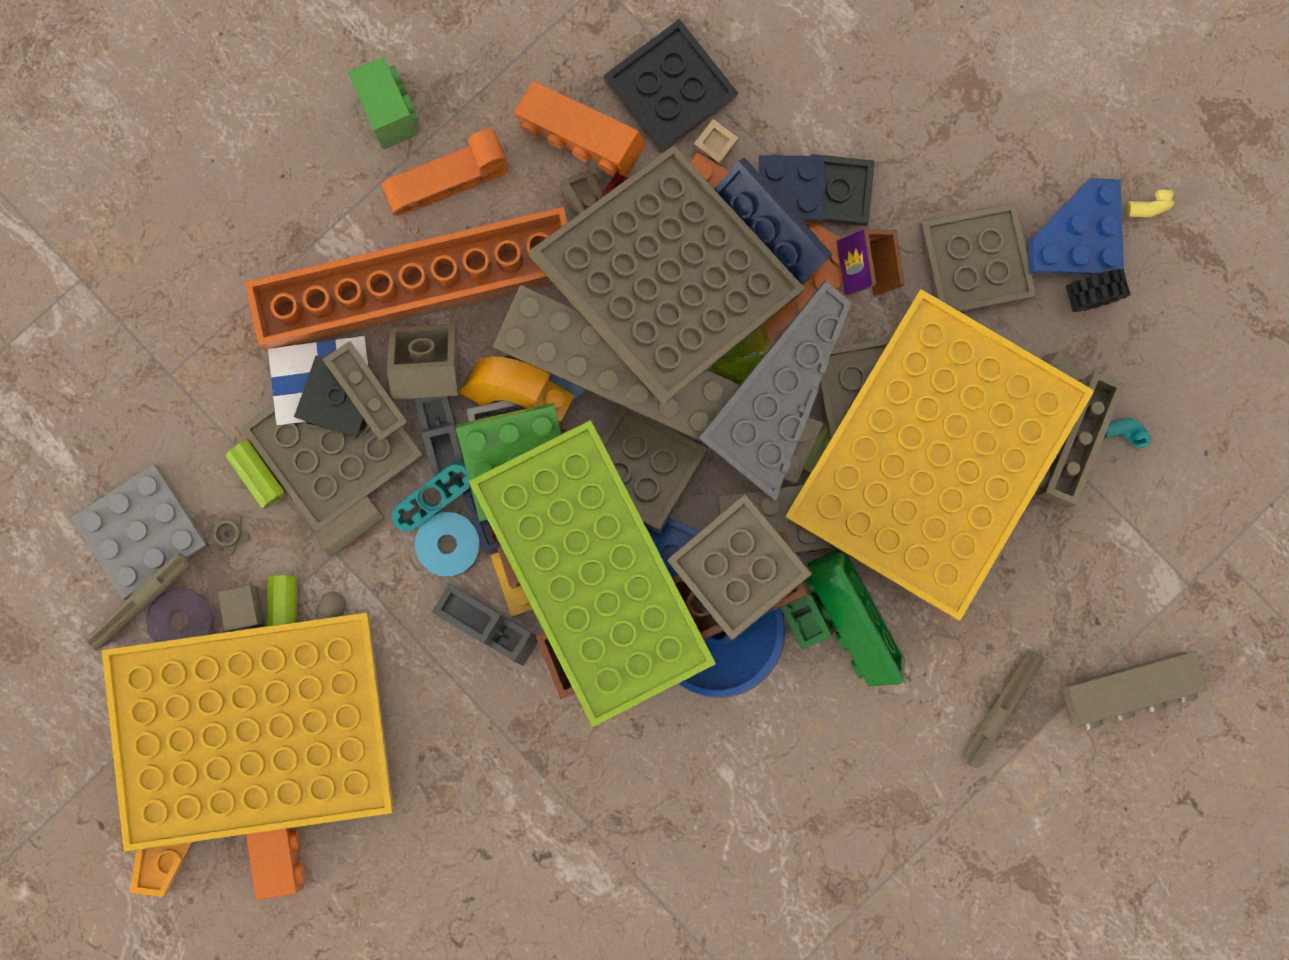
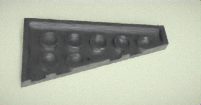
[697,281,852,502]

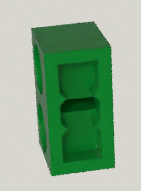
[781,592,836,650]

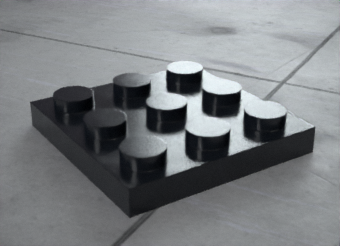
[604,19,738,153]

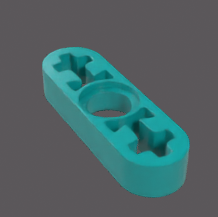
[392,461,470,531]

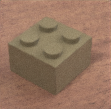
[387,324,459,400]

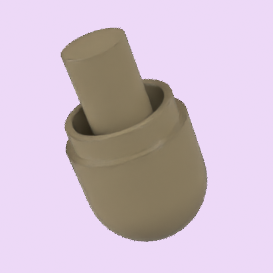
[315,591,346,619]

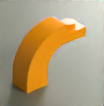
[458,356,575,424]

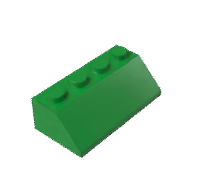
[806,549,905,687]

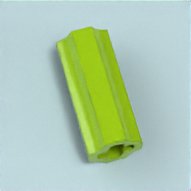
[225,440,287,509]
[267,575,298,627]

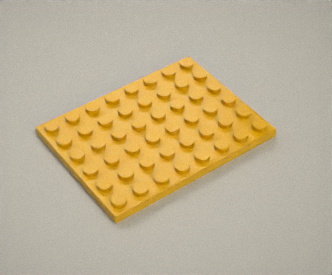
[784,289,1094,621]
[102,613,394,852]

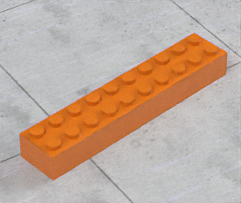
[244,207,568,352]

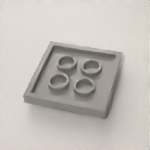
[71,464,209,600]

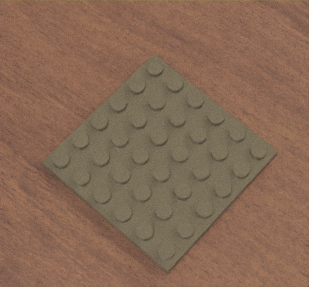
[528,146,805,405]

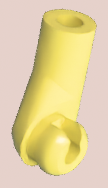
[1126,190,1175,218]

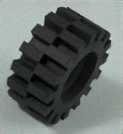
[1066,269,1131,312]

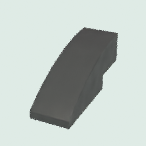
[414,396,470,495]
[432,584,538,666]

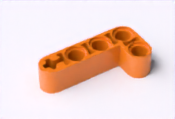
[381,129,509,216]

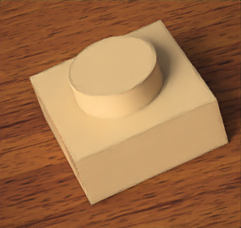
[693,119,738,165]

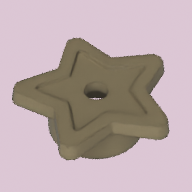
[207,514,250,556]

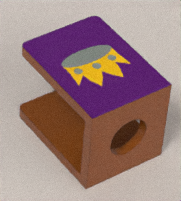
[837,229,905,295]

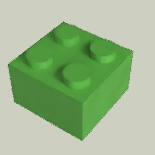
[348,57,420,149]

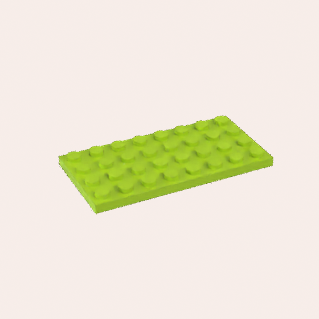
[469,420,716,727]

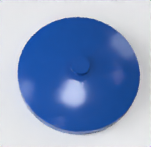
[678,608,786,698]

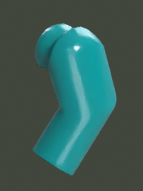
[1104,417,1151,448]

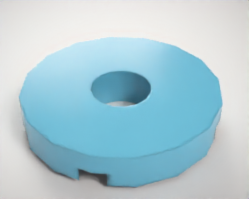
[415,512,480,577]

